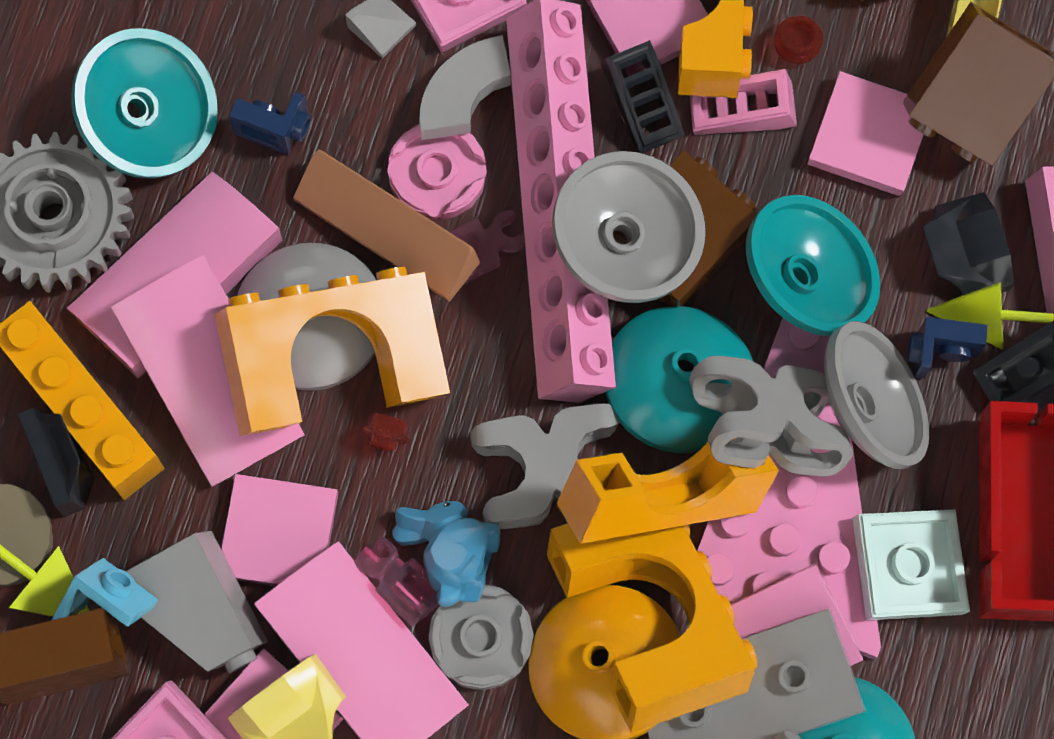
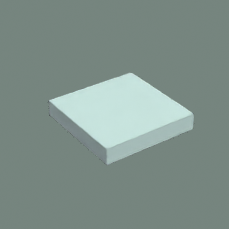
[852,509,970,621]

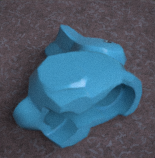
[392,501,500,607]

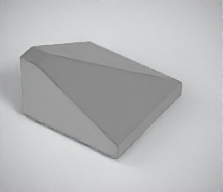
[345,0,416,59]

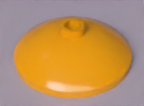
[529,585,681,739]

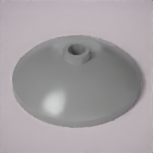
[552,151,705,303]
[237,243,376,391]
[824,321,929,469]

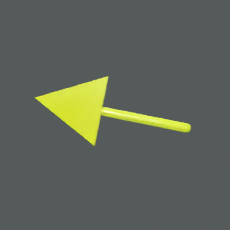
[926,282,1054,350]
[0,545,89,617]

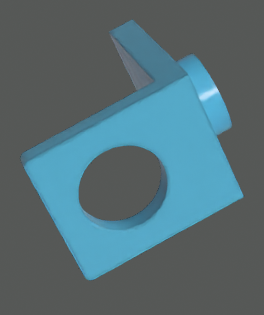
[52,558,158,626]

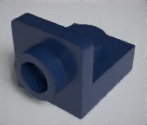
[229,92,312,155]
[907,317,988,379]

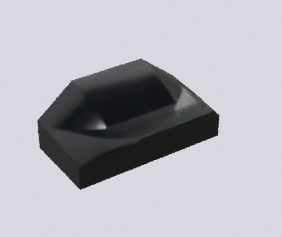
[922,192,1014,296]
[973,321,1054,419]
[18,408,94,517]

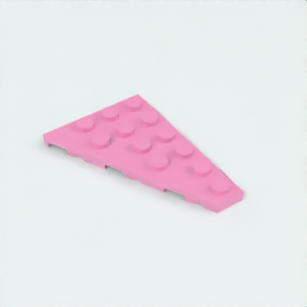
[697,318,881,660]

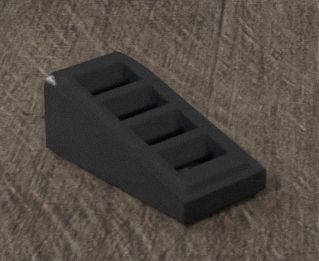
[600,40,685,153]

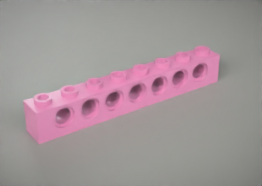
[506,0,616,403]

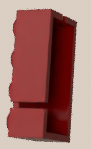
[979,401,1054,622]

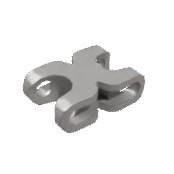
[689,356,853,477]
[470,404,619,529]

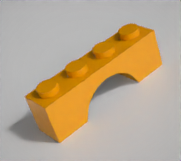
[678,0,753,98]
[0,301,165,501]
[557,438,779,544]

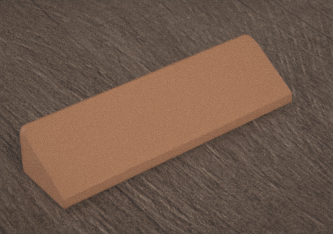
[293,149,480,302]

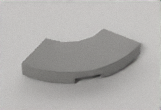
[420,35,511,140]

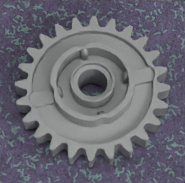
[0,132,134,292]

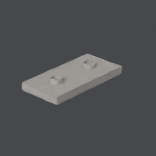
[648,609,866,739]

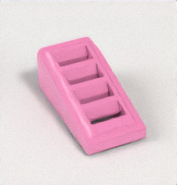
[690,69,797,135]

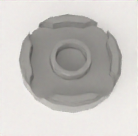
[429,585,533,691]

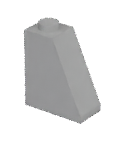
[126,531,268,673]

